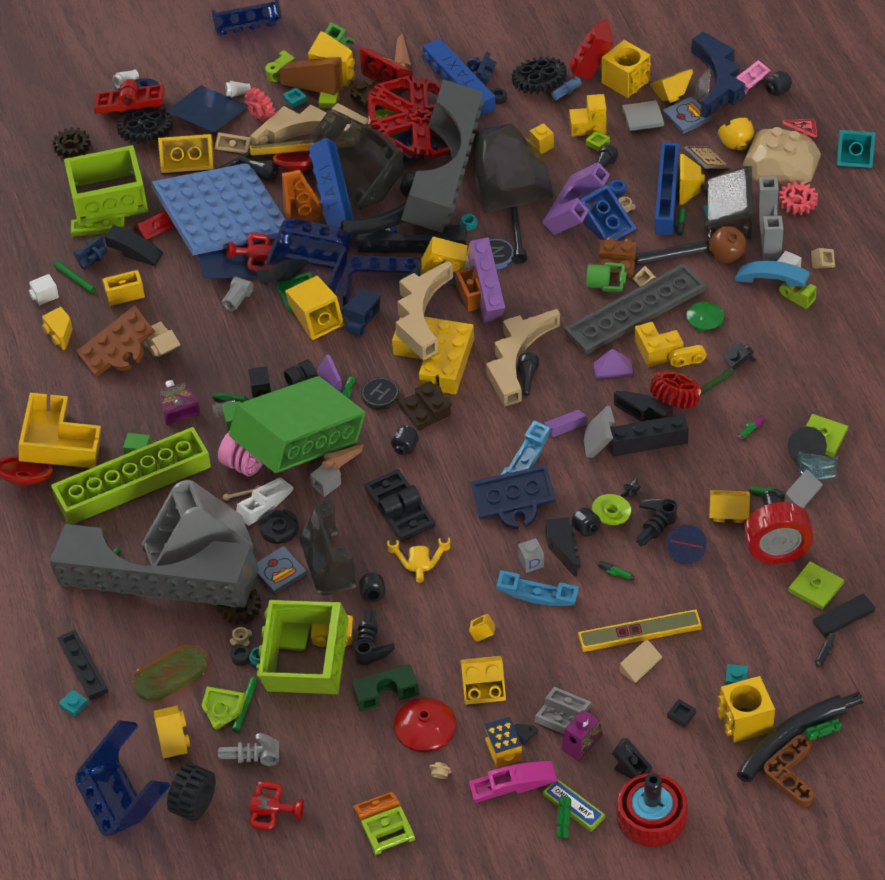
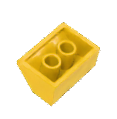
[158,134,214,173]

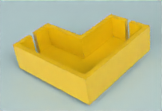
[392,316,474,395]
[19,393,101,468]

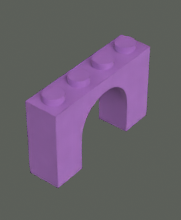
[542,162,610,235]
[467,237,505,323]

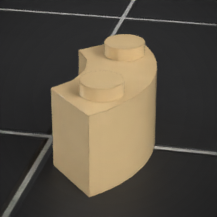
[141,321,180,357]

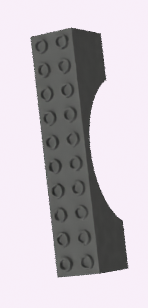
[401,79,484,233]
[49,524,259,608]

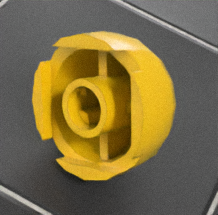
[718,118,754,151]

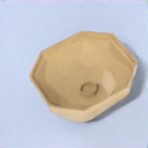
[743,127,821,188]

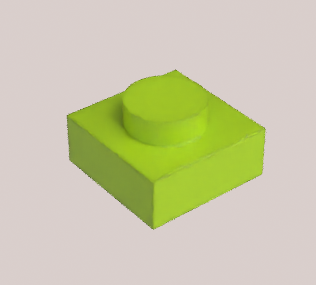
[586,130,610,152]

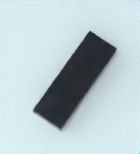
[813,593,875,637]

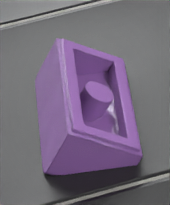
[318,354,342,392]
[544,410,587,438]

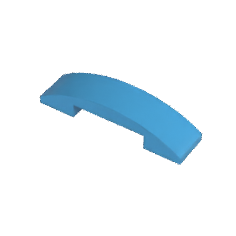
[735,261,810,287]
[501,420,551,475]
[496,570,579,606]

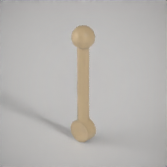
[223,485,261,501]

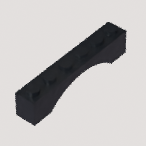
[357,225,467,253]

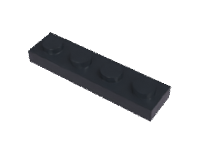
[57,630,108,701]

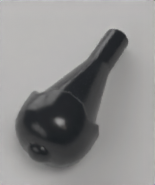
[596,144,618,168]
[239,156,279,181]
[518,352,539,396]

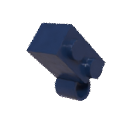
[342,289,381,337]

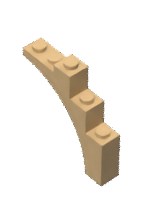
[395,261,453,360]
[486,309,560,407]

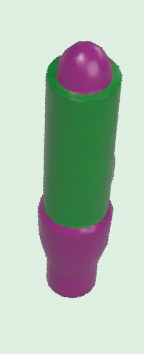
[737,415,765,440]

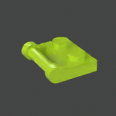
[361,806,415,856]

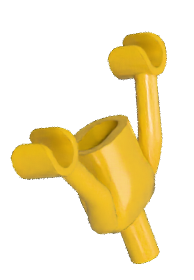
[387,538,451,583]

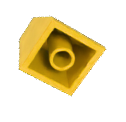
[308,31,356,87]
[285,275,344,340]

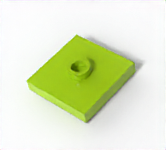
[806,414,848,457]
[788,561,844,611]

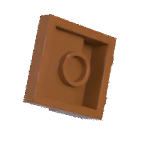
[598,238,637,279]

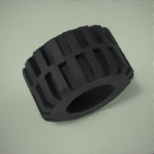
[167,763,216,822]

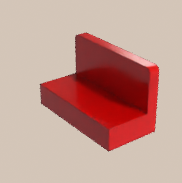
[133,210,175,240]

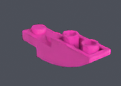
[469,761,558,803]

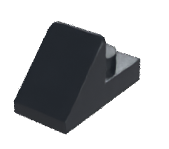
[611,738,652,779]

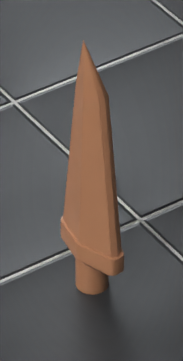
[395,33,411,68]
[322,444,363,470]

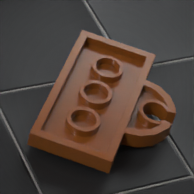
[77,306,155,377]

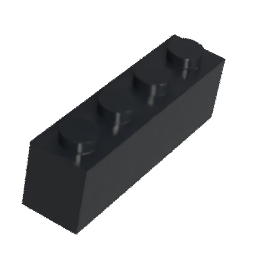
[609,414,689,457]

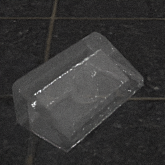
[695,69,711,105]

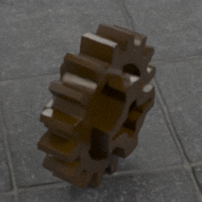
[52,127,91,159]
[218,589,261,625]

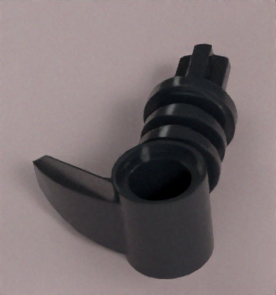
[636,499,677,546]
[354,609,395,665]

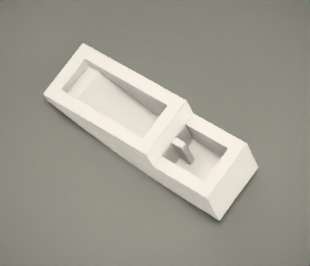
[236,477,294,526]

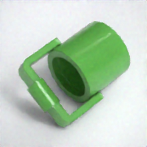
[587,263,627,292]

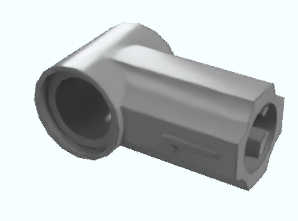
[222,277,254,312]

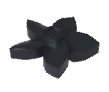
[620,478,641,498]

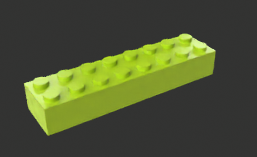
[51,427,211,525]

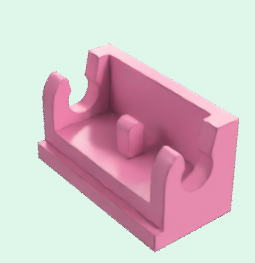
[736,60,771,95]

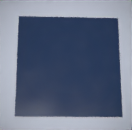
[166,85,248,132]
[197,243,261,279]

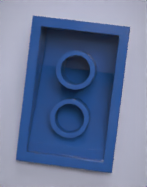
[580,184,637,241]

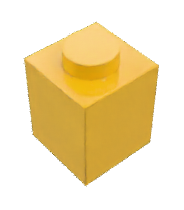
[529,123,554,155]

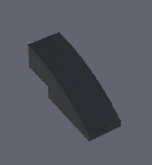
[105,225,163,266]
[256,259,309,284]
[614,391,673,422]

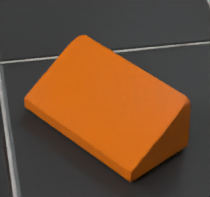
[353,792,400,823]

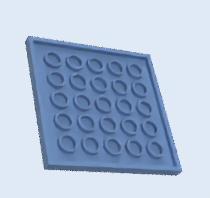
[151,164,292,255]

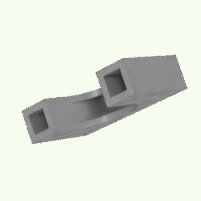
[757,176,783,260]

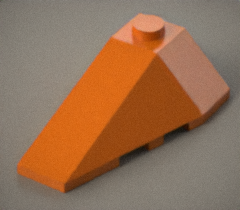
[282,170,324,226]

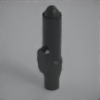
[815,633,836,667]

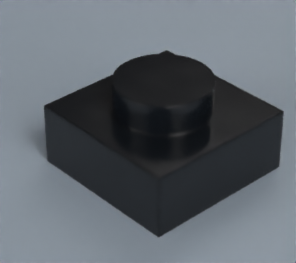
[667,699,696,728]

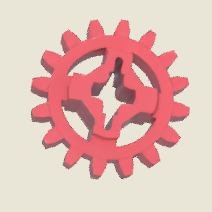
[244,87,275,123]
[779,182,818,215]

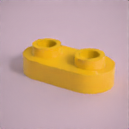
[668,345,707,367]

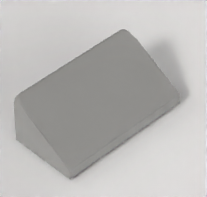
[785,469,823,508]

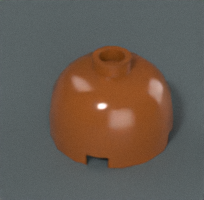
[709,226,746,264]

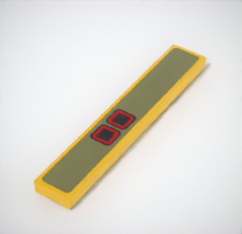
[250,136,355,156]
[578,609,702,652]

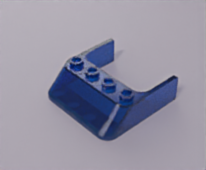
[209,0,282,36]
[264,218,351,294]
[342,255,421,307]
[75,720,170,836]

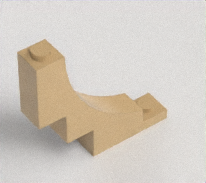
[250,103,371,145]

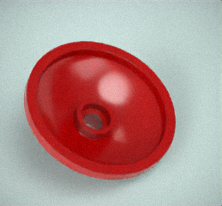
[273,151,314,174]
[0,456,53,487]
[394,698,456,752]

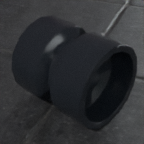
[283,359,318,386]

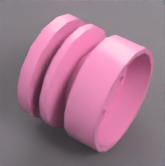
[218,430,263,477]

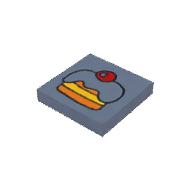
[663,96,711,134]
[257,546,307,595]

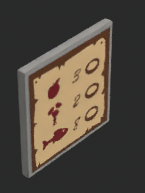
[685,146,730,169]

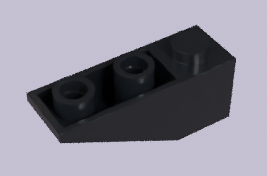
[545,517,580,577]

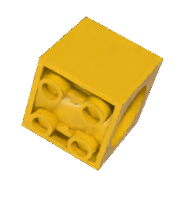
[602,40,651,98]
[717,676,775,743]

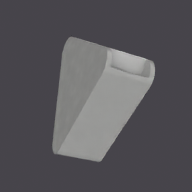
[141,480,253,566]

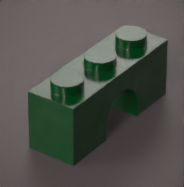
[352,664,419,712]

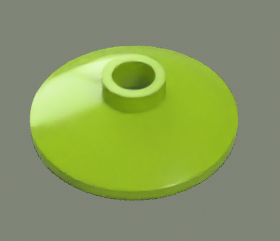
[592,494,631,525]

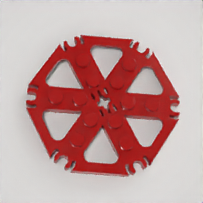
[367,75,451,160]

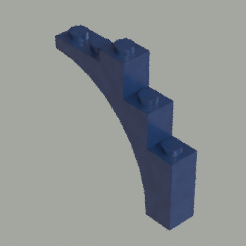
[691,31,745,118]

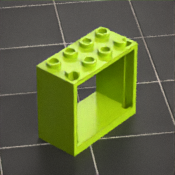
[64,145,148,226]
[256,600,349,694]

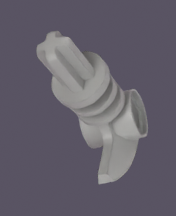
[218,733,279,766]

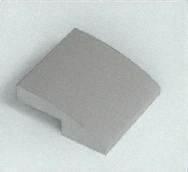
[622,100,664,131]
[584,406,615,458]
[534,687,591,734]

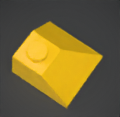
[650,69,693,103]
[679,154,705,205]

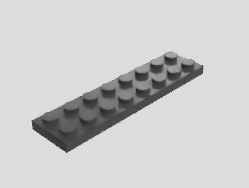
[565,264,706,355]

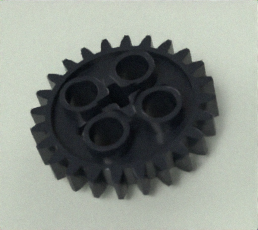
[511,56,567,94]
[117,107,173,144]

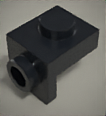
[722,341,756,370]

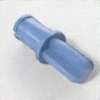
[551,76,582,100]

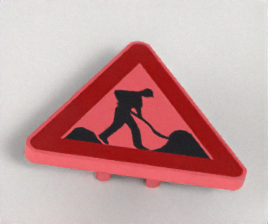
[783,119,817,138]

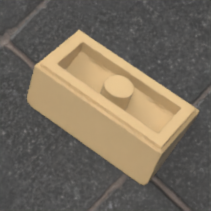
[214,132,251,154]
[620,639,662,683]

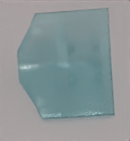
[797,452,838,481]

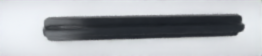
[635,240,710,264]

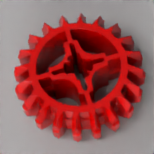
[650,371,701,409]

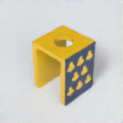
[485,717,522,768]

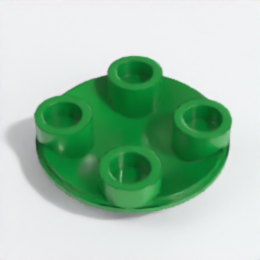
[687,302,724,332]

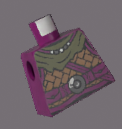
[160,380,200,425]
[562,710,603,761]

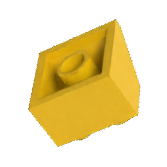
[709,490,750,523]

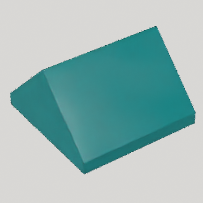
[837,130,875,168]

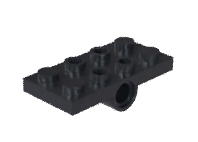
[364,469,436,542]

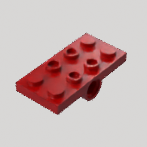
[94,79,165,115]

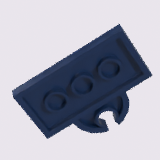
[471,464,556,529]

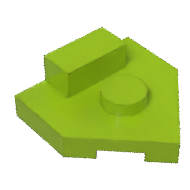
[201,686,247,731]

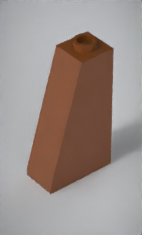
[279,57,343,95]

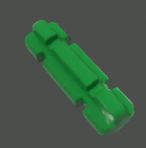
[805,719,842,741]
[556,796,571,839]

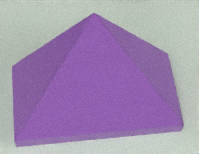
[594,349,633,379]

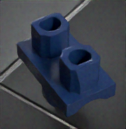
[467,51,497,83]
[73,236,108,269]

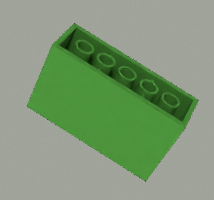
[229,376,366,473]

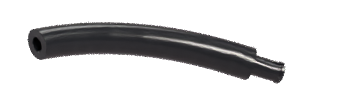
[340,202,406,235]
[737,691,864,782]

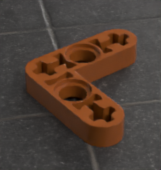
[763,735,814,807]

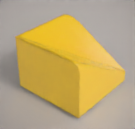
[469,614,495,642]

